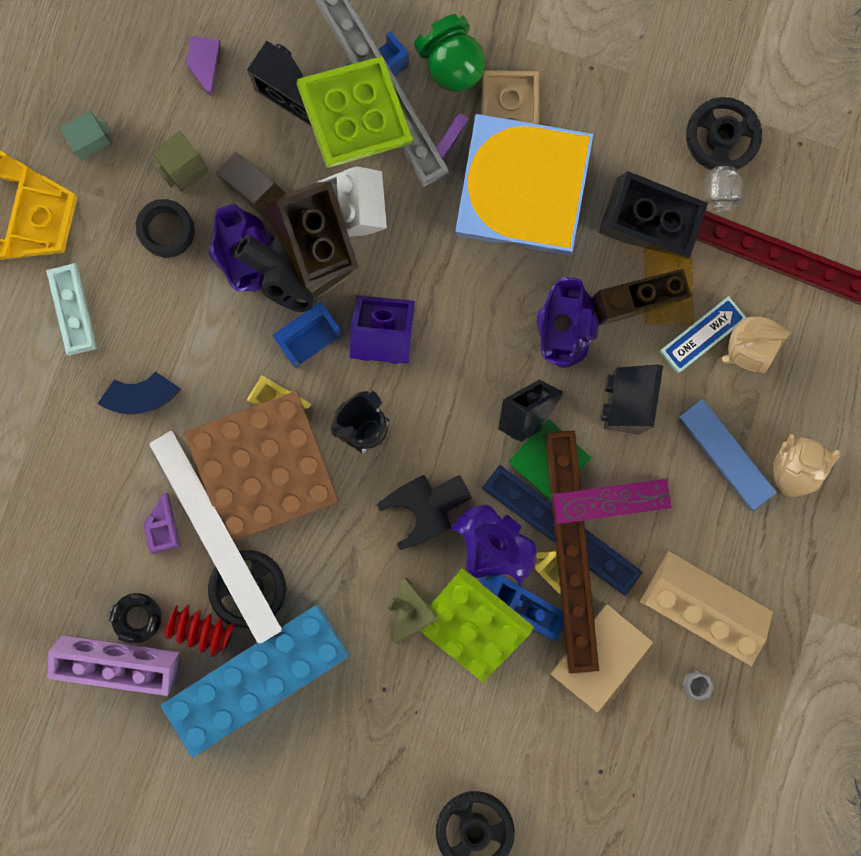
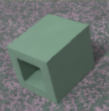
[60,110,112,161]

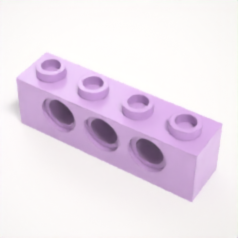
[47,635,179,696]

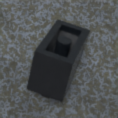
[498,379,563,442]

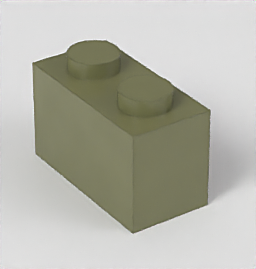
[152,131,209,192]

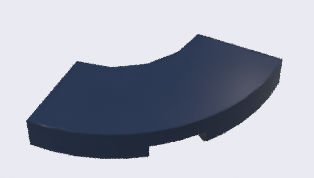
[97,372,181,415]

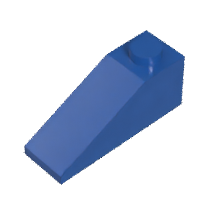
[478,575,563,642]

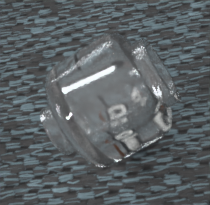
[704,166,743,212]

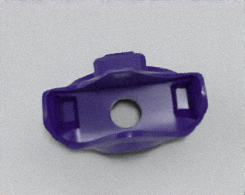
[209,204,275,292]
[537,277,599,368]
[451,505,537,586]

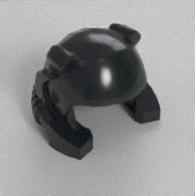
[331,390,390,453]

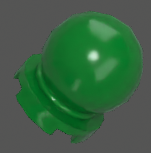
[414,14,485,92]

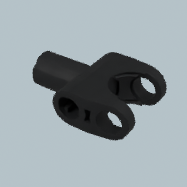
[235,234,314,312]
[376,475,472,550]

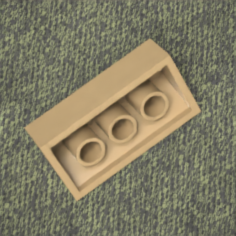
[639,551,773,667]

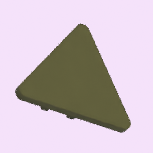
[388,578,438,644]

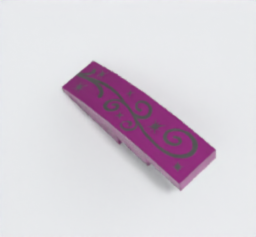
[552,479,672,524]

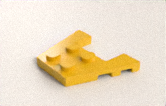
[0,151,78,260]

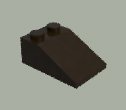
[265,182,359,289]

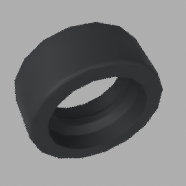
[135,199,195,258]

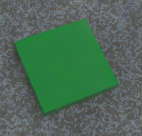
[508,419,592,501]

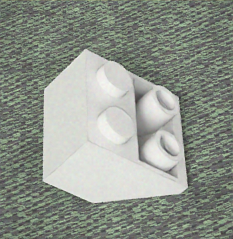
[317,166,387,237]

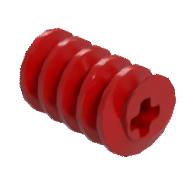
[165,605,234,657]

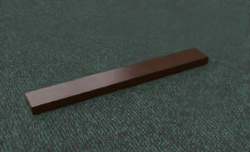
[545,430,599,674]

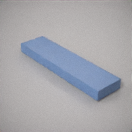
[678,399,777,511]

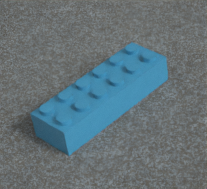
[160,603,351,758]

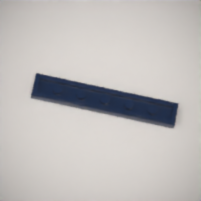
[482,465,643,596]

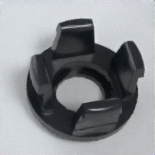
[108,593,161,643]

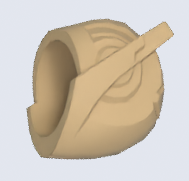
[722,316,792,374]
[772,434,840,498]

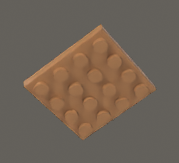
[184,390,339,541]

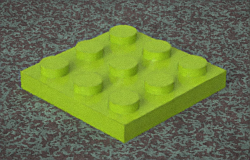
[296,56,413,168]
[420,568,534,683]

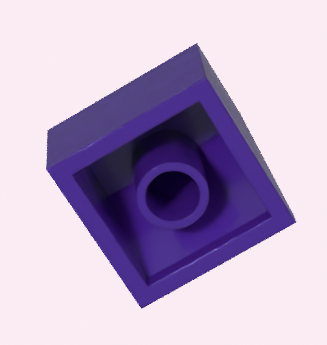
[349,296,415,364]

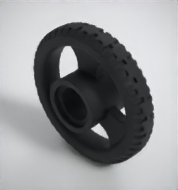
[686,97,762,173]
[208,550,286,628]
[436,791,515,856]

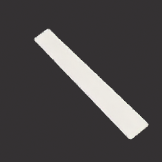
[150,431,282,644]

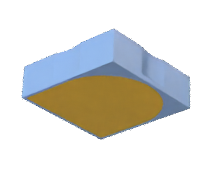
[455,114,593,256]

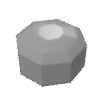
[682,670,714,702]

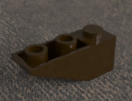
[592,269,692,325]

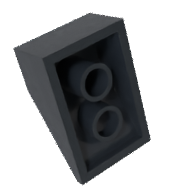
[247,41,312,127]
[598,171,708,259]
[600,364,663,435]

